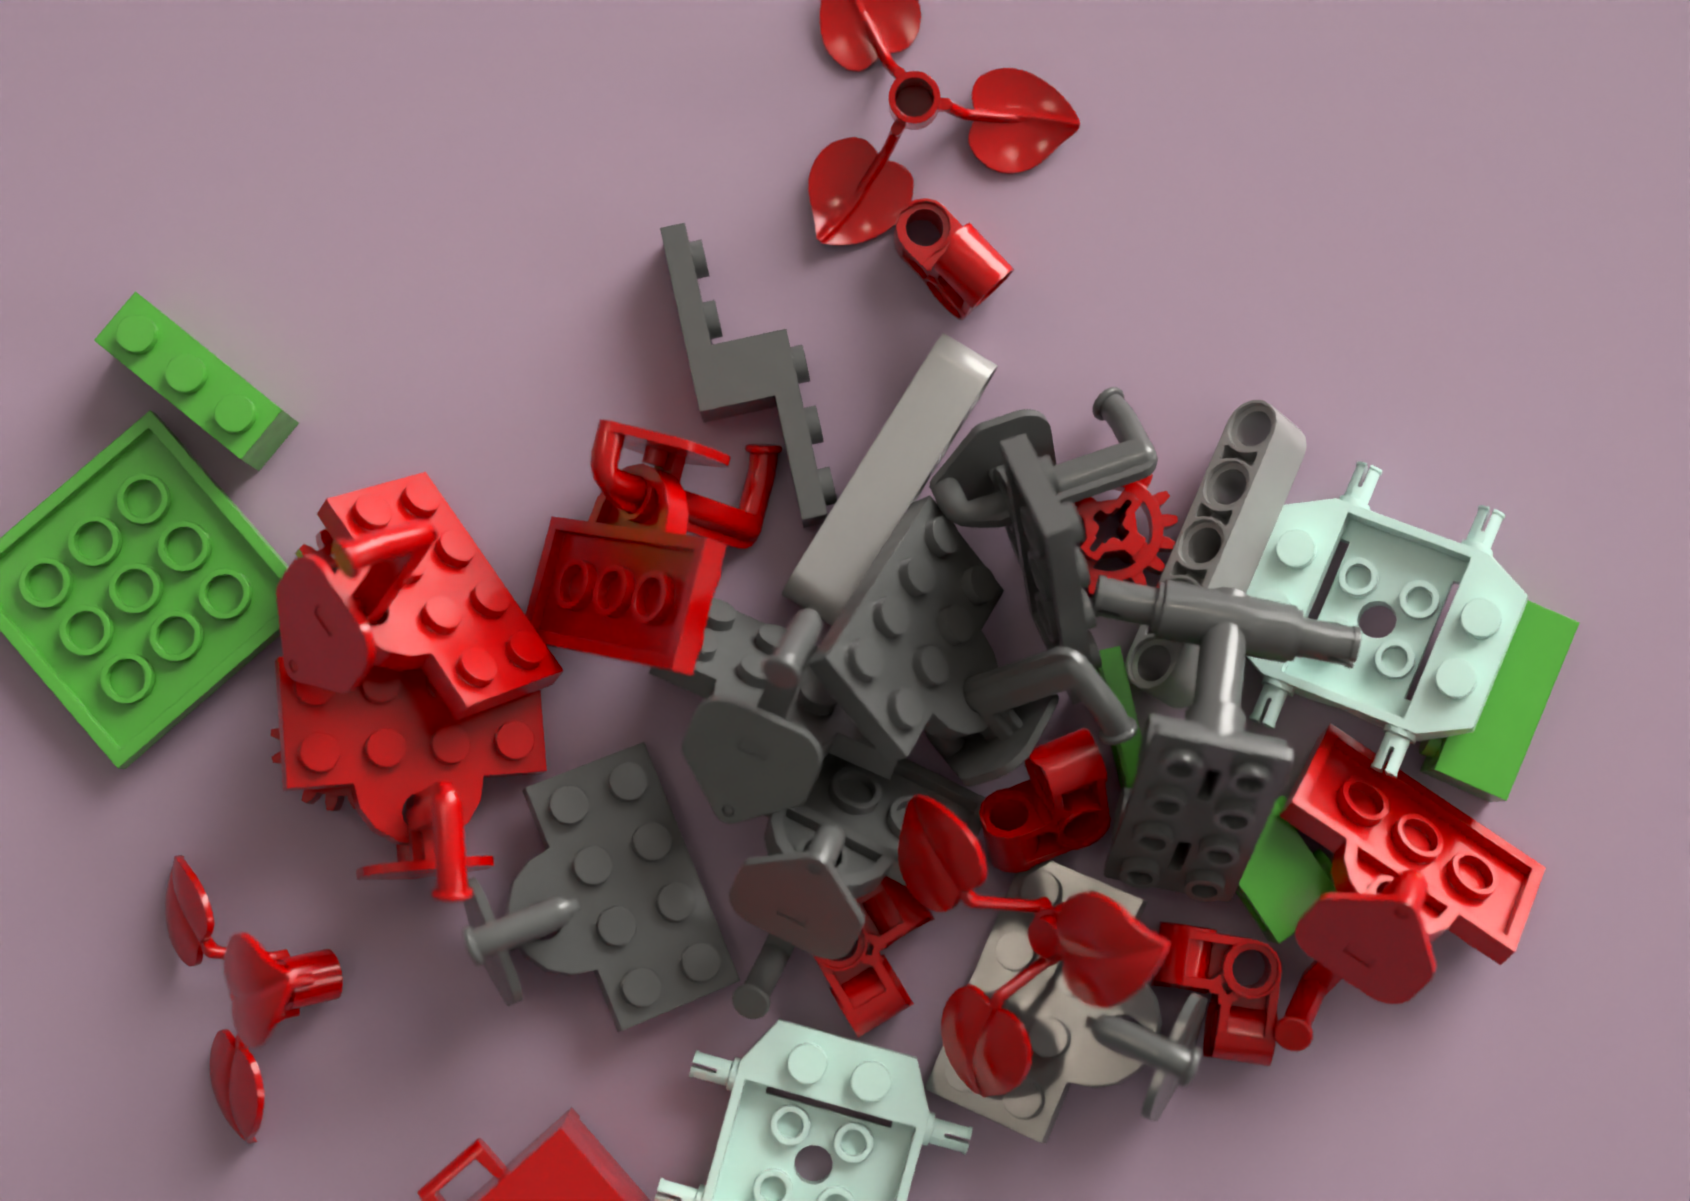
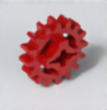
[1072,474,1178,598]

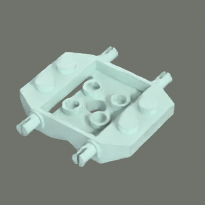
[1246,461,1528,778]
[654,1019,973,1201]

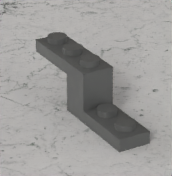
[660,223,837,528]

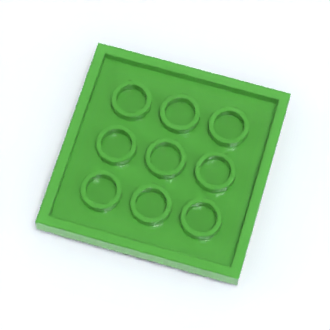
[0,410,289,769]

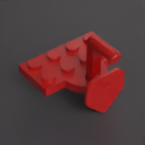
[525,419,783,676]
[276,472,564,721]
[275,657,547,902]
[1274,723,1546,1052]

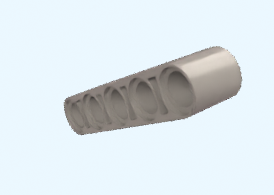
[781,333,998,626]
[1125,400,1307,708]

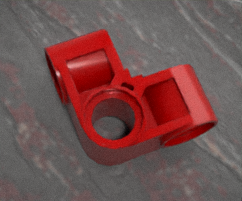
[893,198,1014,321]
[979,728,1111,873]
[813,876,934,1038]
[1151,921,1282,1067]

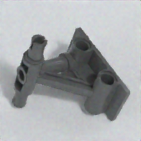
[1092,575,1361,902]

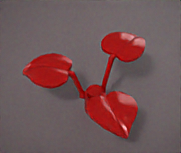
[808,0,1080,246]
[898,794,1170,1098]
[165,855,343,1144]

